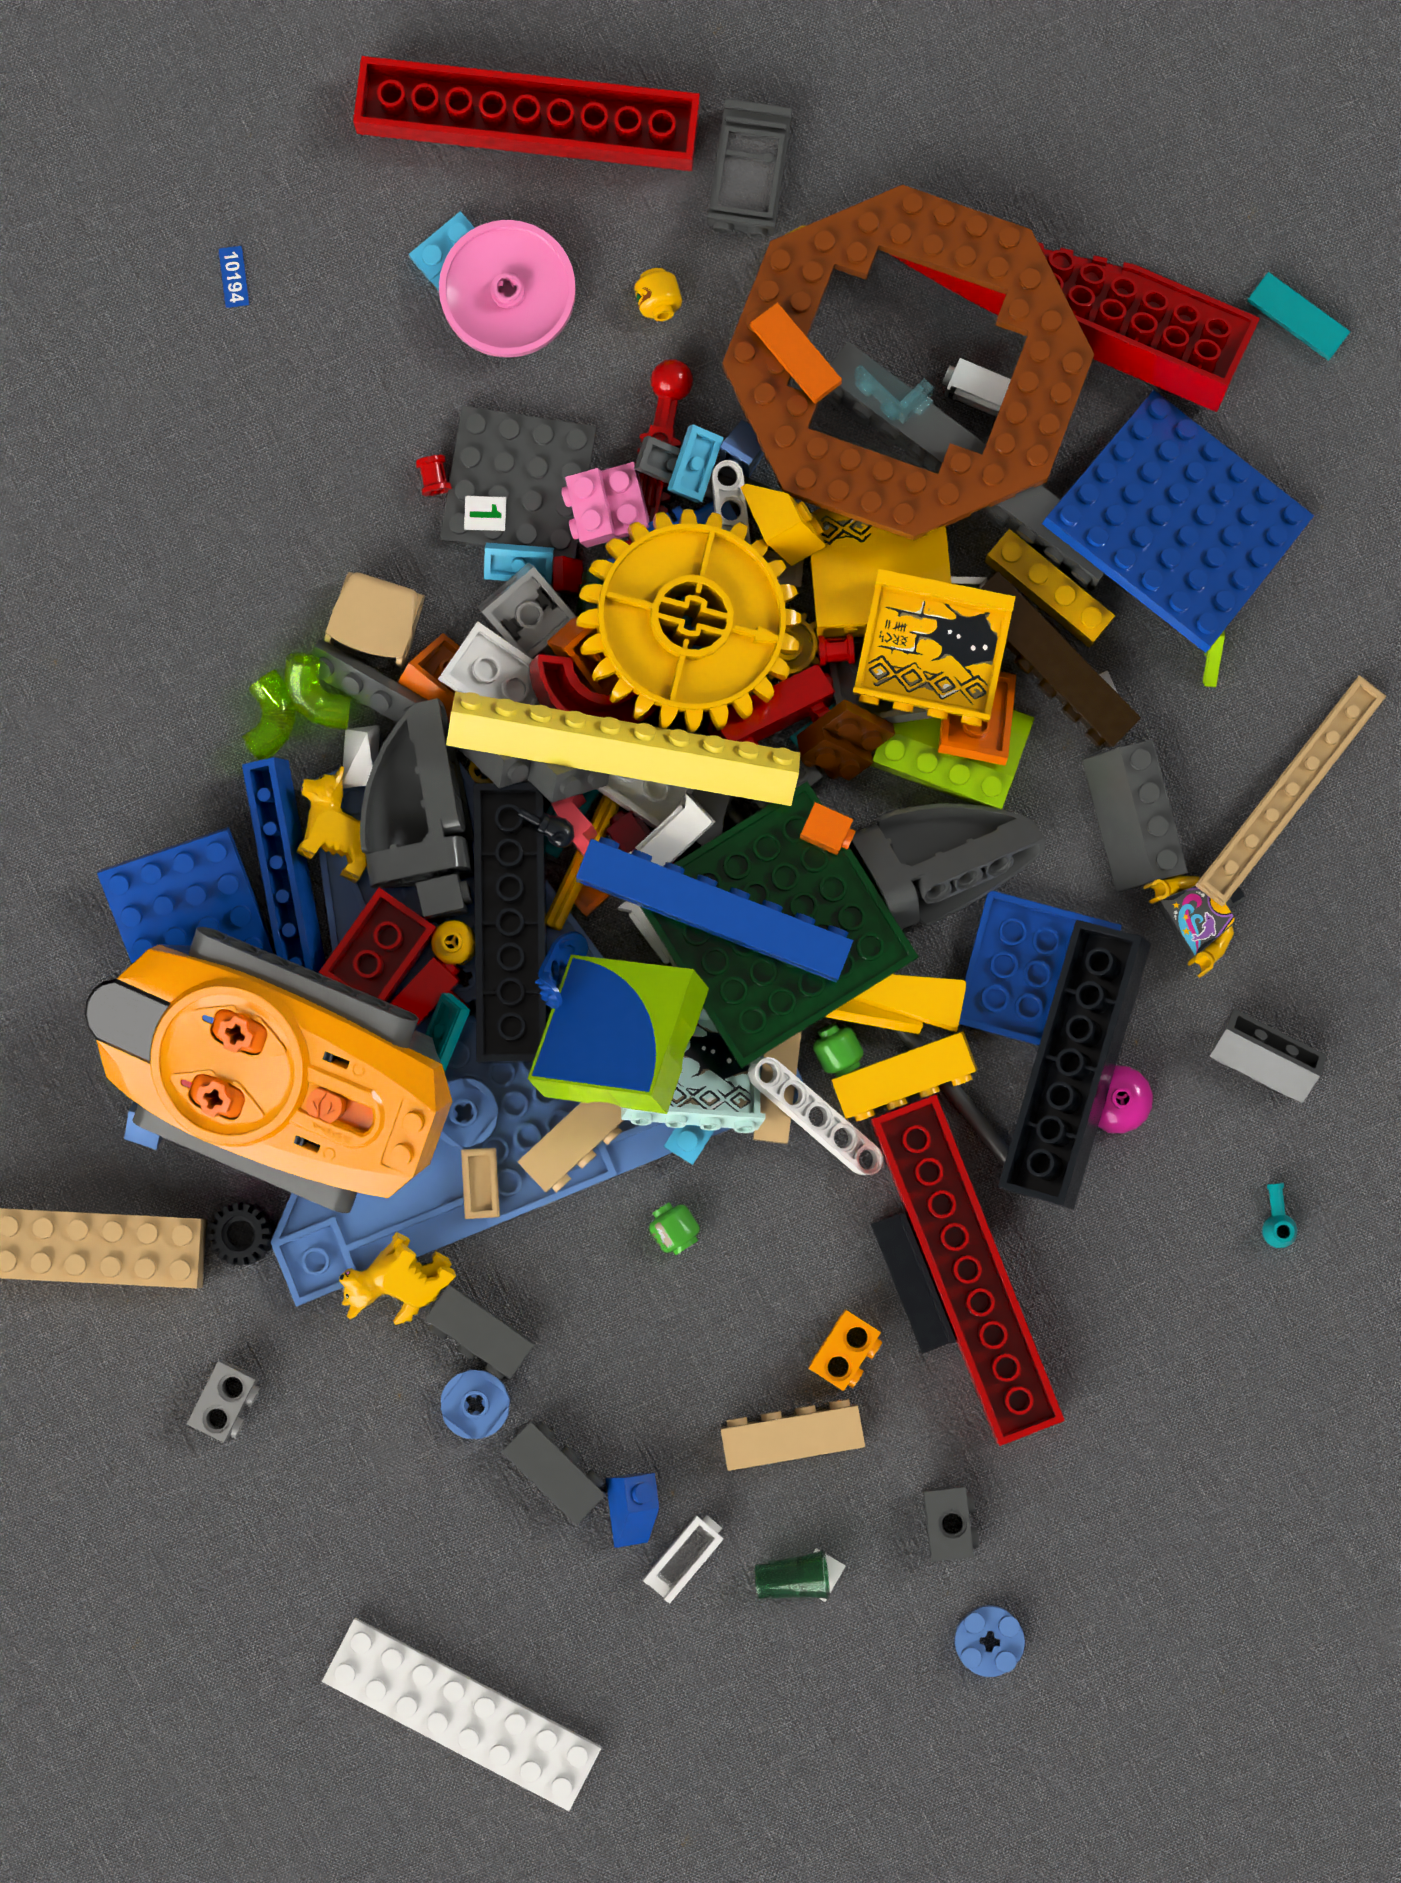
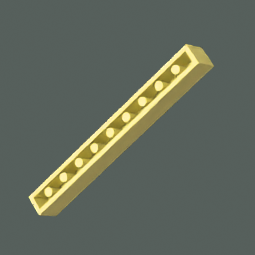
[446,691,800,806]

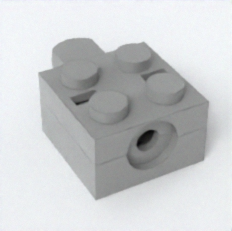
[477,562,576,659]

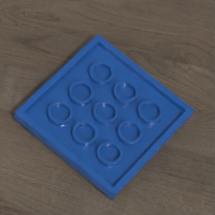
[97,827,276,964]
[959,891,1122,1046]

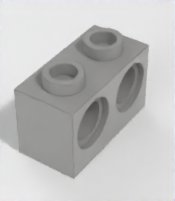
[187,1360,261,1443]

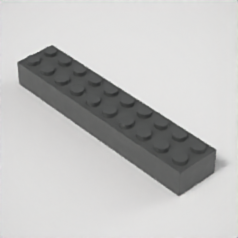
[825,341,1105,591]

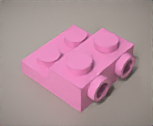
[562,462,650,548]

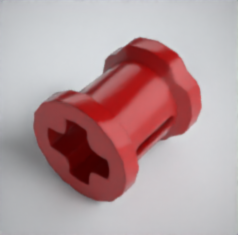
[416,455,452,496]
[818,633,855,666]

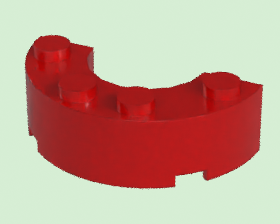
[529,654,659,724]

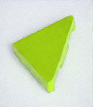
[1202,630,1225,687]

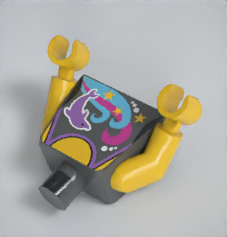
[1143,876,1245,978]

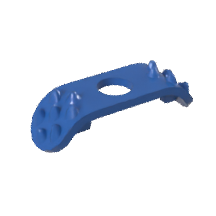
[535,931,589,1009]

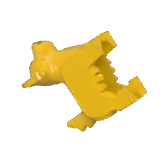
[296,766,367,883]
[339,1232,456,1325]

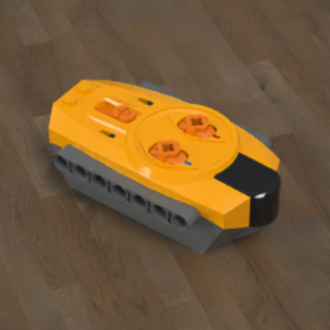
[85,927,452,1213]

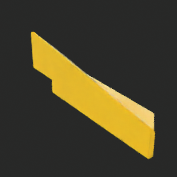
[825,974,966,1034]

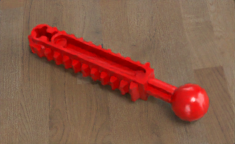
[624,359,693,545]

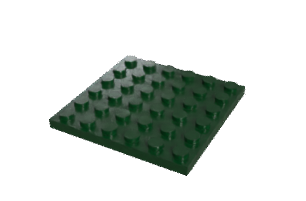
[639,781,919,1069]

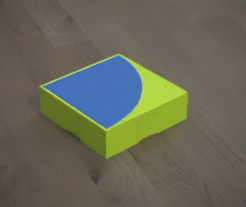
[527,955,709,1114]

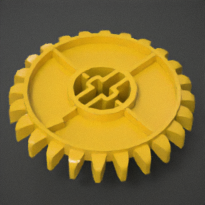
[576,509,802,733]

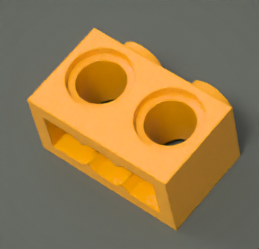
[808,1309,882,1391]

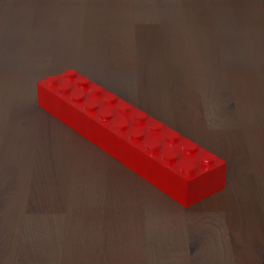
[353,56,700,171]
[870,1094,1065,1446]

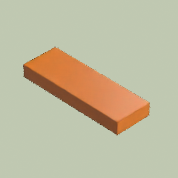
[750,302,842,404]

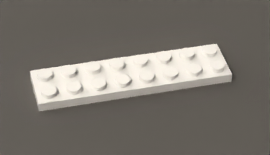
[438,621,694,829]
[322,1618,602,1811]

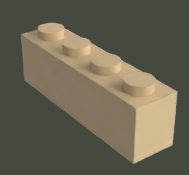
[517,1102,625,1193]
[720,1399,865,1471]

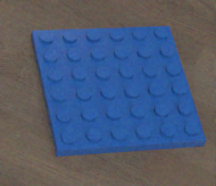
[1042,390,1314,653]

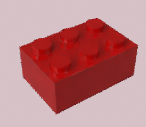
[319,887,437,1002]

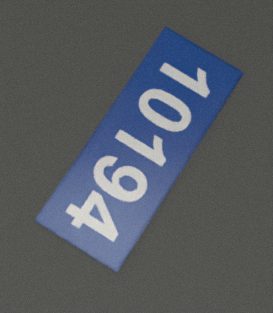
[218,246,249,308]

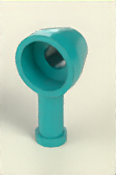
[1262,1183,1297,1248]

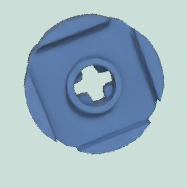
[439,1078,499,1148]
[441,1369,510,1439]
[954,1605,1025,1677]

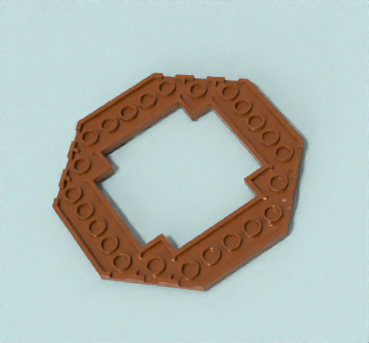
[722,185,1094,541]

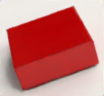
[553,556,583,595]

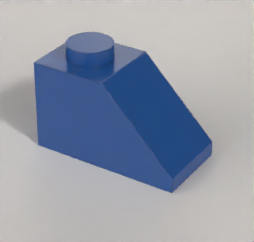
[606,1473,659,1548]

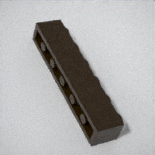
[976,571,1141,748]

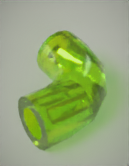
[284,653,351,730]
[241,669,296,761]

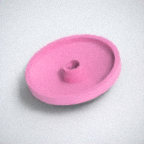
[439,220,576,357]

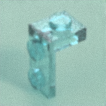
[854,365,934,424]

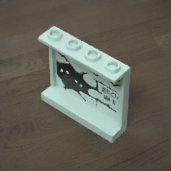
[621,1008,765,1133]

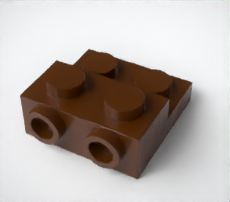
[796,699,895,781]

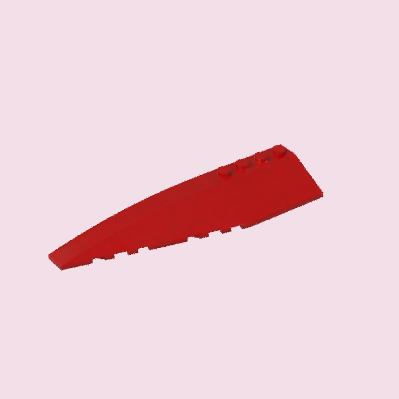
[890,242,1260,412]

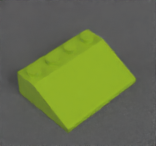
[871,710,1035,810]

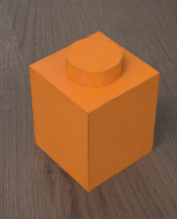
[800,802,856,855]

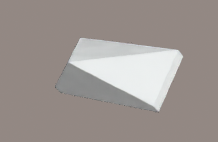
[342,725,380,788]

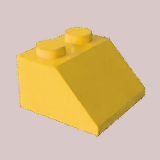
[740,484,827,566]

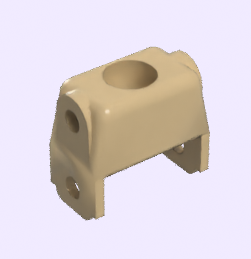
[325,572,425,668]

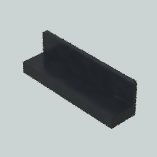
[870,1212,956,1354]

